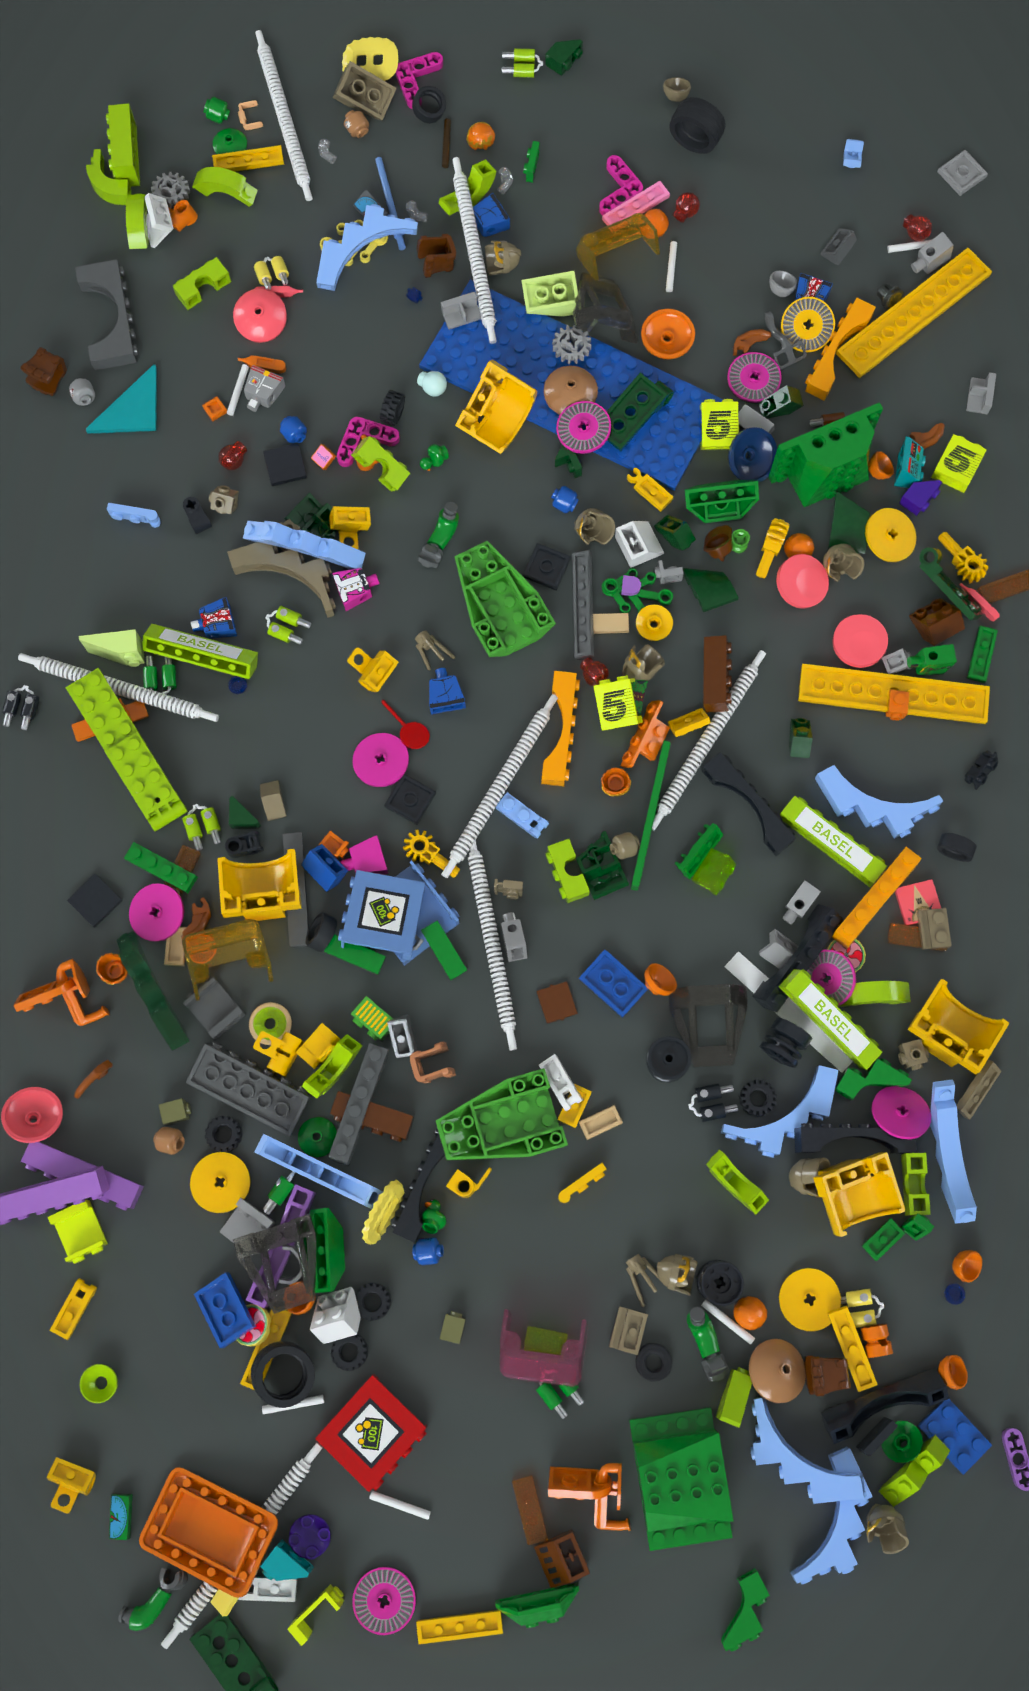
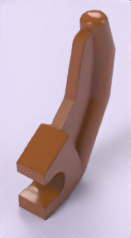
[733,329,771,356]
[909,423,945,449]
[181,897,211,941]
[74,1060,113,1099]

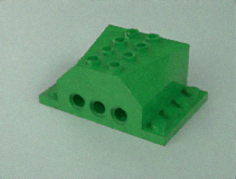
[768,402,883,507]
[629,1407,734,1551]

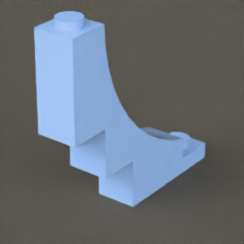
[930,1079,977,1224]

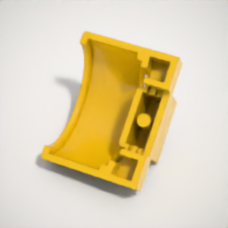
[455,360,537,454]
[217,849,302,922]
[908,979,1009,1074]
[813,1152,905,1237]

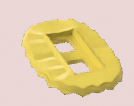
[342,37,398,81]
[362,1180,405,1245]

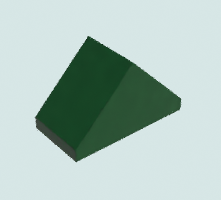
[229,796,261,829]

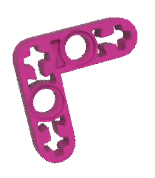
[396,52,443,109]
[599,155,643,216]
[337,417,400,467]

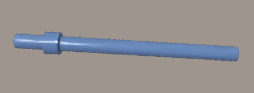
[375,157,406,250]

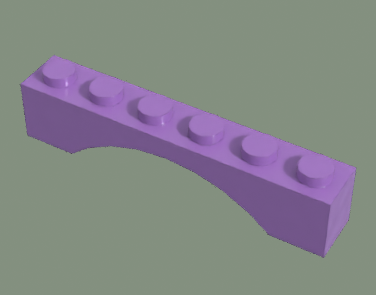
[246,1184,316,1308]

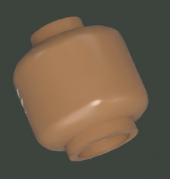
[344,110,369,138]
[153,1127,185,1155]

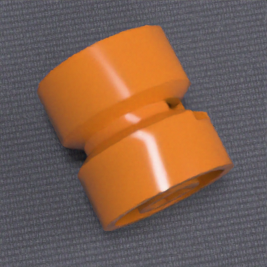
[861,1324,893,1358]

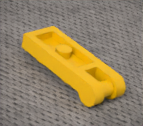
[558,1163,607,1203]
[49,1278,97,1340]

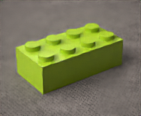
[106,103,140,187]

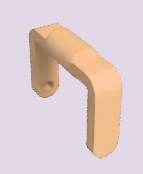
[238,100,263,130]

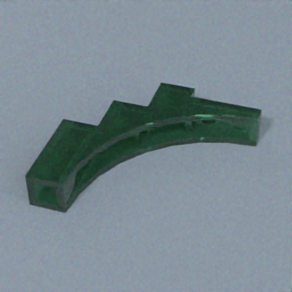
[117,931,190,1051]

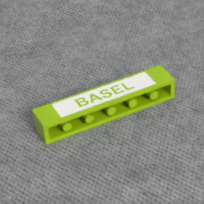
[143,624,258,679]
[780,796,887,887]
[778,969,882,1070]

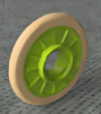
[249,1002,292,1045]

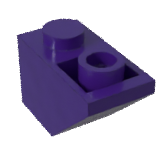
[899,480,942,516]

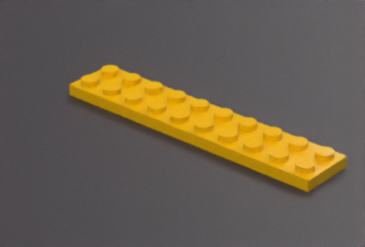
[836,248,992,378]
[798,664,990,724]

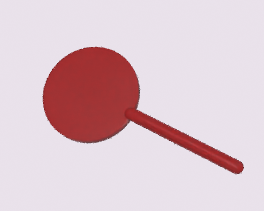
[381,700,430,749]

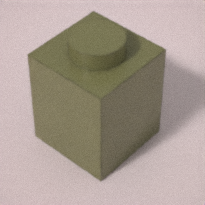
[159,1098,191,1126]
[440,1311,466,1344]

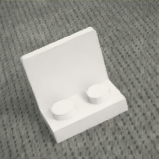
[145,193,174,248]

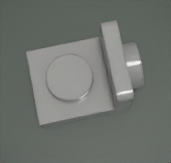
[655,560,683,584]
[882,648,912,674]

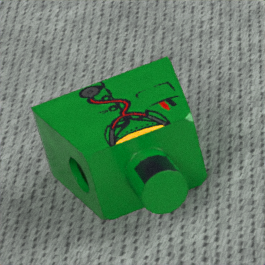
[907,644,957,675]

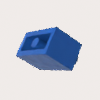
[301,844,348,892]

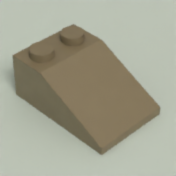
[332,61,396,121]

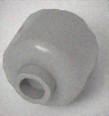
[69,378,95,406]

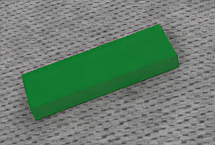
[967,625,998,683]
[421,920,467,981]
[324,935,386,975]

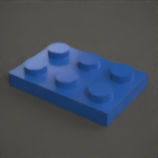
[579,950,648,1018]
[194,1272,256,1348]
[917,1399,992,1475]

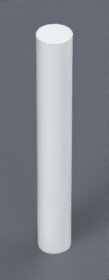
[887,240,931,253]
[666,241,677,292]
[227,364,249,416]
[701,1299,755,1344]
[262,1395,324,1414]
[369,1491,431,1520]

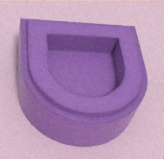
[621,575,641,596]

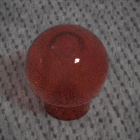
[672,192,700,223]
[903,214,932,241]
[218,441,247,470]
[580,657,609,687]

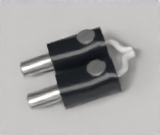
[2,685,40,730]
[688,1083,738,1122]

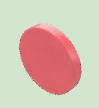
[776,554,829,609]
[833,614,888,668]

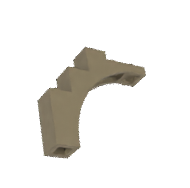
[227,542,336,618]

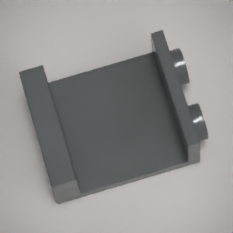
[183,978,246,1040]

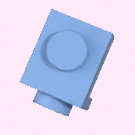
[843,139,864,168]

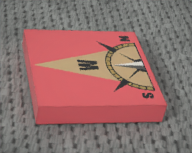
[895,879,941,926]

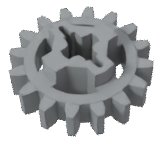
[151,172,190,208]
[552,325,591,364]

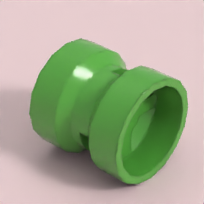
[731,529,750,553]

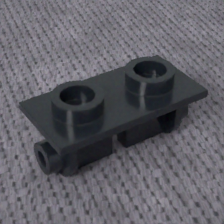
[964,750,999,790]

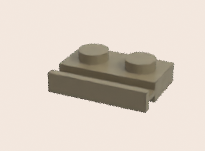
[494,879,523,900]
[917,908,952,950]
[609,1306,648,1355]

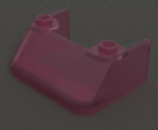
[500,1309,588,1387]

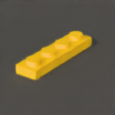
[212,145,284,172]
[240,1305,292,1390]
[827,1305,878,1392]
[416,1610,503,1644]

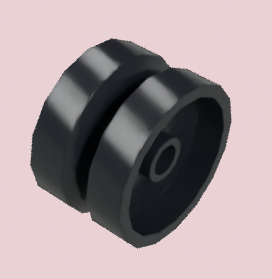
[646,1036,691,1083]

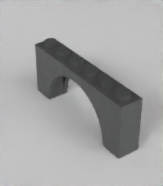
[75,259,139,370]

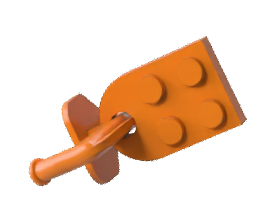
[14,959,110,1026]
[548,1463,631,1531]

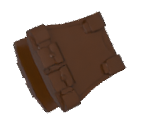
[416,234,456,278]
[21,347,67,396]
[804,1355,851,1396]

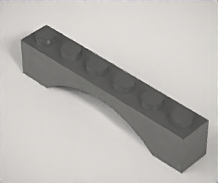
[328,1043,389,1166]

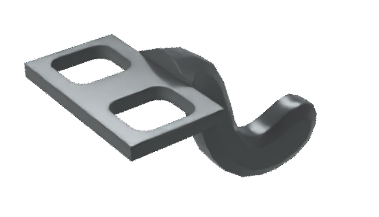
[764,311,807,370]

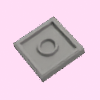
[938,150,988,196]

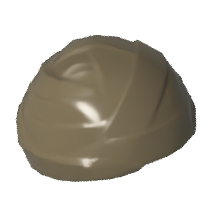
[663,77,691,102]

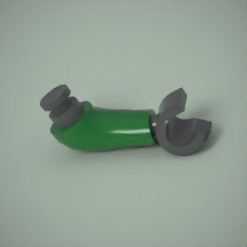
[417,502,459,568]
[687,1307,730,1381]
[118,1568,188,1631]

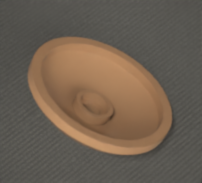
[544,366,598,414]
[749,1339,806,1403]

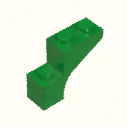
[834,1058,912,1101]
[721,1568,770,1652]

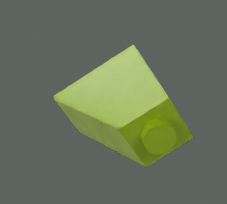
[715,1367,752,1428]

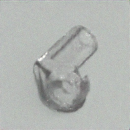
[318,139,337,164]
[498,167,513,194]
[406,200,428,222]

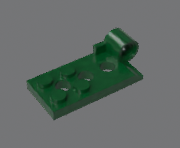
[607,373,674,451]
[919,547,983,621]
[189,1614,279,1691]

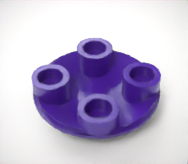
[289,1514,331,1559]

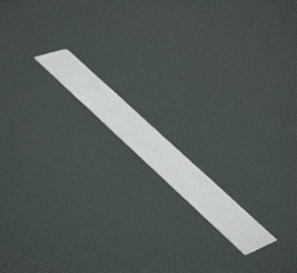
[724,951,853,1073]

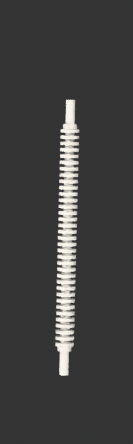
[255,30,313,201]
[453,157,497,344]
[652,650,766,831]
[18,653,219,722]
[441,694,558,878]
[468,840,517,1051]
[161,1442,323,1649]

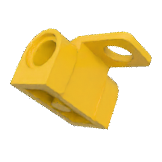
[329,506,371,549]
[347,647,399,692]
[296,1023,341,1069]
[253,1031,304,1077]
[446,1167,492,1198]
[47,1457,96,1514]

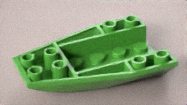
[454,541,556,657]
[435,1068,568,1160]

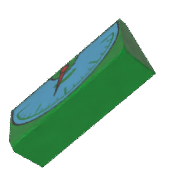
[109,1494,133,1540]

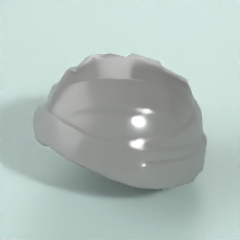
[769,270,797,297]

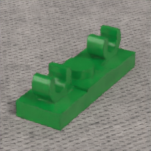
[675,823,724,879]

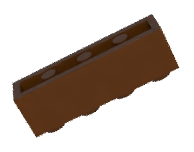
[703,635,732,713]
[330,1091,414,1142]

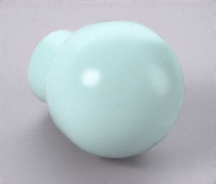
[417,371,447,397]

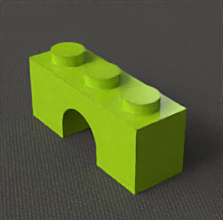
[172,257,231,310]
[351,436,410,492]
[545,839,590,903]
[901,1153,931,1216]

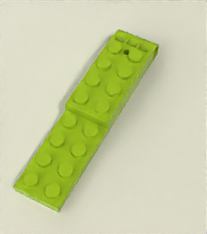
[65,668,188,832]

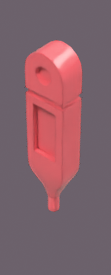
[254,286,303,298]
[959,583,1000,622]

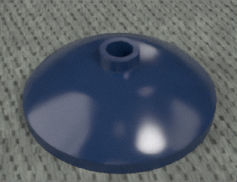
[728,427,777,483]

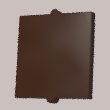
[536,981,578,1024]

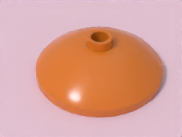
[641,309,695,359]

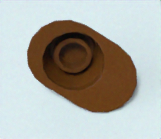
[703,525,733,562]

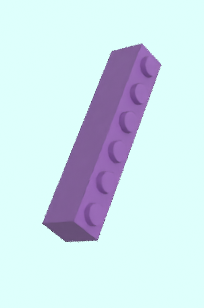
[21,1142,144,1211]
[0,1166,110,1225]

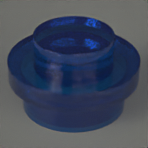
[406,287,423,304]
[228,676,247,694]
[944,1284,965,1305]

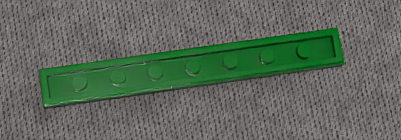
[631,740,671,891]

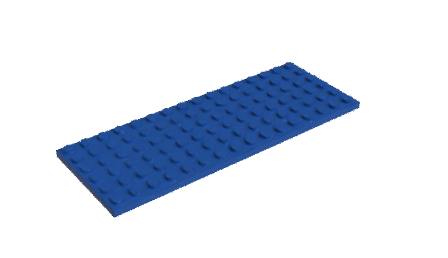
[419,279,723,491]

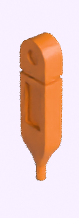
[238,355,286,374]

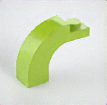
[86,149,131,205]
[438,159,497,215]
[192,167,258,207]
[126,194,149,249]
[840,981,911,1007]
[301,1034,362,1098]
[706,1150,769,1215]

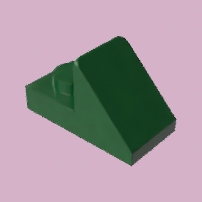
[555,445,582,478]

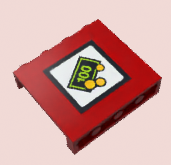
[315,1374,427,1492]

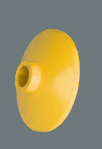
[636,605,673,641]

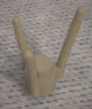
[415,630,455,670]
[626,1254,658,1307]

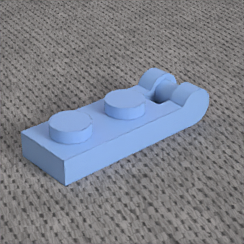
[107,503,161,528]
[495,792,549,839]

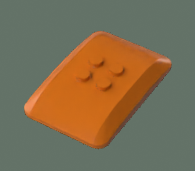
[139,1467,278,1598]

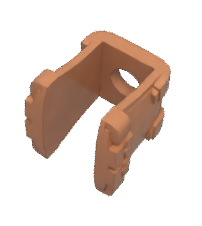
[410,1042,456,1084]

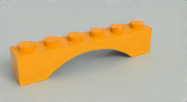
[805,298,876,401]
[541,671,580,786]
[832,846,922,949]

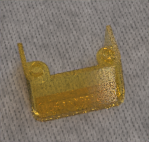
[576,213,660,281]
[182,919,273,1001]

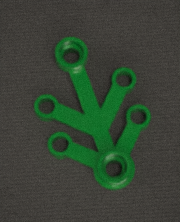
[602,568,673,614]

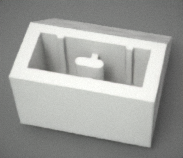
[615,521,664,568]
[310,1287,361,1344]

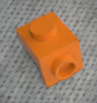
[885,690,909,721]
[318,831,349,859]

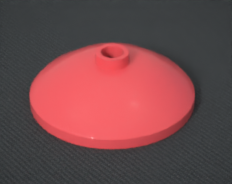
[233,289,287,343]
[1,1087,63,1143]

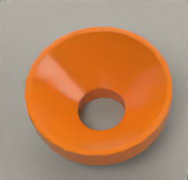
[644,963,677,996]

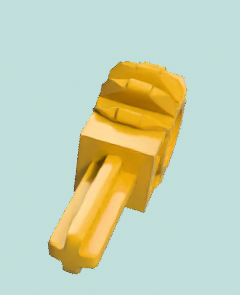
[756,518,789,579]
[938,532,988,584]
[403,830,460,878]

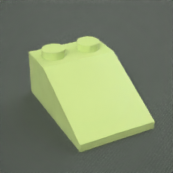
[521,271,581,317]
[79,629,145,667]

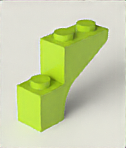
[879,1435,950,1507]

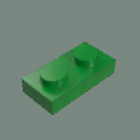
[523,141,540,183]
[900,1213,934,1241]
[861,1218,905,1261]

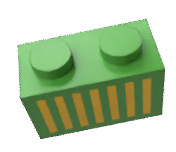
[351,996,393,1041]

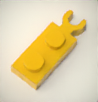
[627,468,673,512]

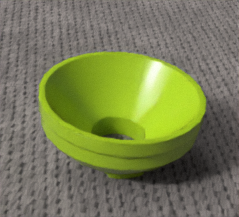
[80,1364,118,1403]

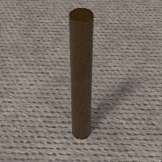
[442,118,451,168]

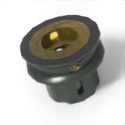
[877,283,904,310]

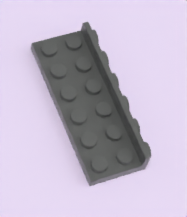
[186,1041,313,1136]

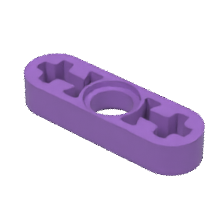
[1002,1428,1029,1491]

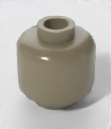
[610,832,640,859]

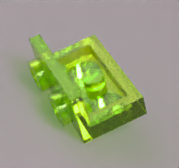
[692,848,736,895]
[523,1326,568,1363]

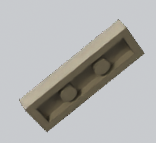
[957,1060,1002,1120]

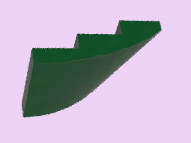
[828,491,870,554]
[284,492,336,539]
[683,568,739,612]
[576,831,629,900]

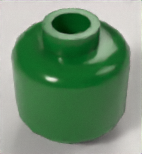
[203,97,230,124]

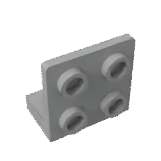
[220,1198,276,1255]

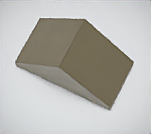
[260,780,287,821]

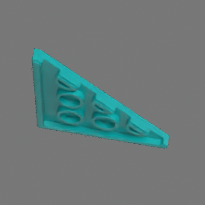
[86,365,157,434]

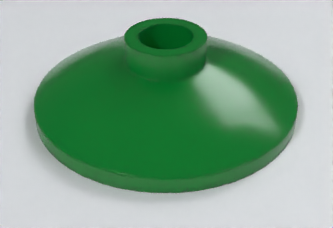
[213,128,247,154]
[298,1117,337,1157]
[881,1421,923,1463]

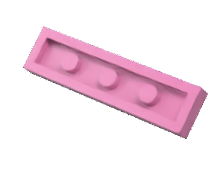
[602,181,670,232]

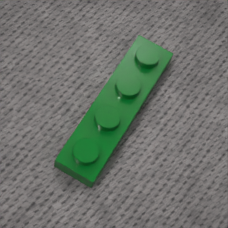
[124,842,198,893]

